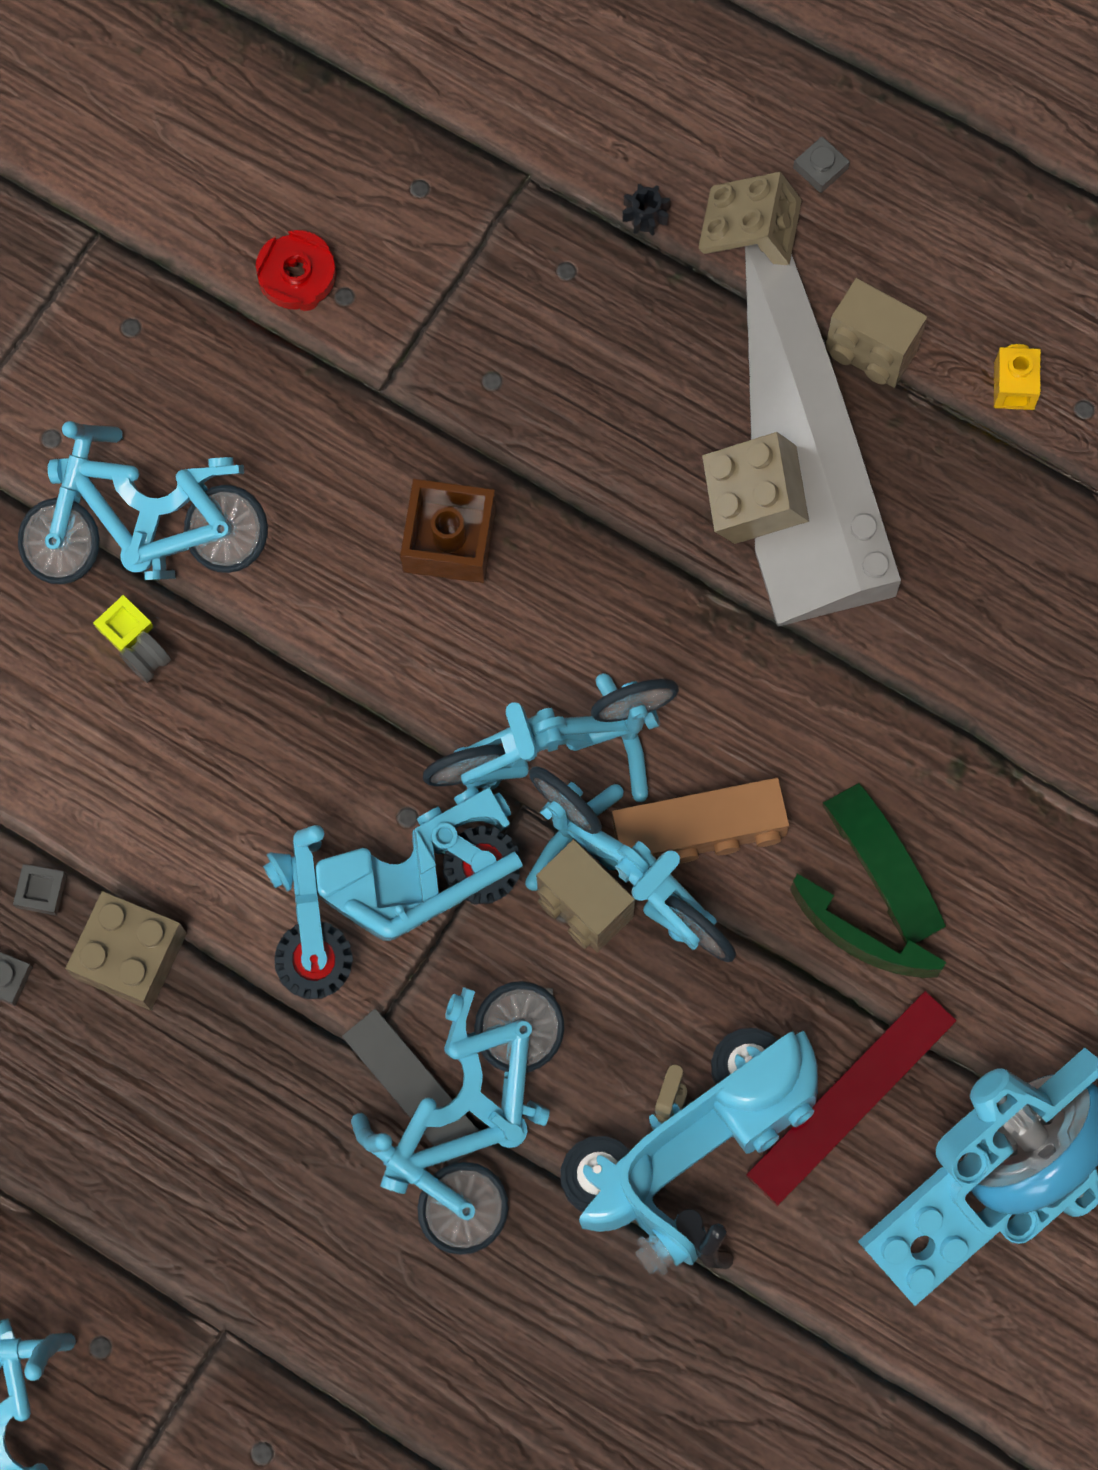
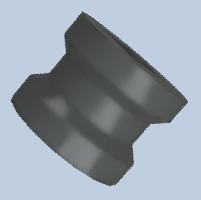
[119,631,171,683]

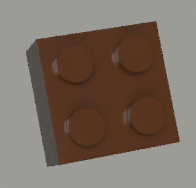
[400,479,496,583]

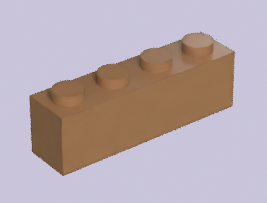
[612,778,789,864]

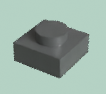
[793,136,850,193]
[13,864,67,916]
[0,952,33,1006]

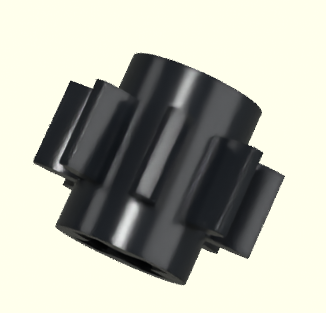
[622,184,670,236]

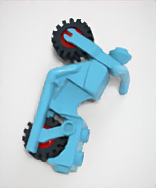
[263,786,523,999]

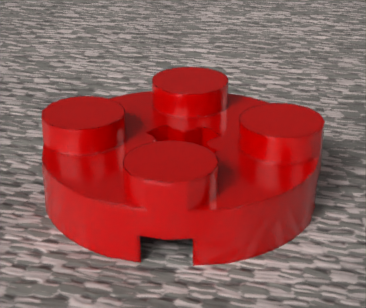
[256,230,336,311]

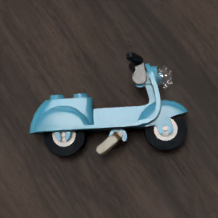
[560,1028,818,1277]

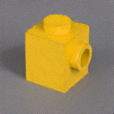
[994,344,1040,410]

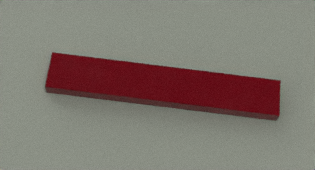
[746,991,957,1207]

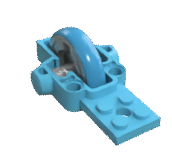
[858,1048,1098,1306]

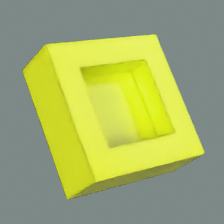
[93,595,154,652]

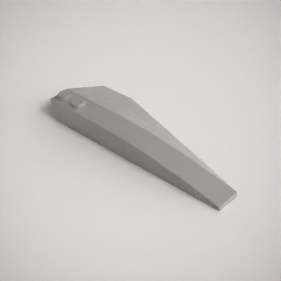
[745,244,901,627]

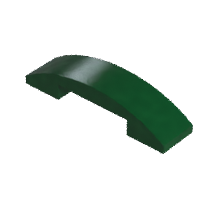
[822,783,946,944]
[790,873,946,978]

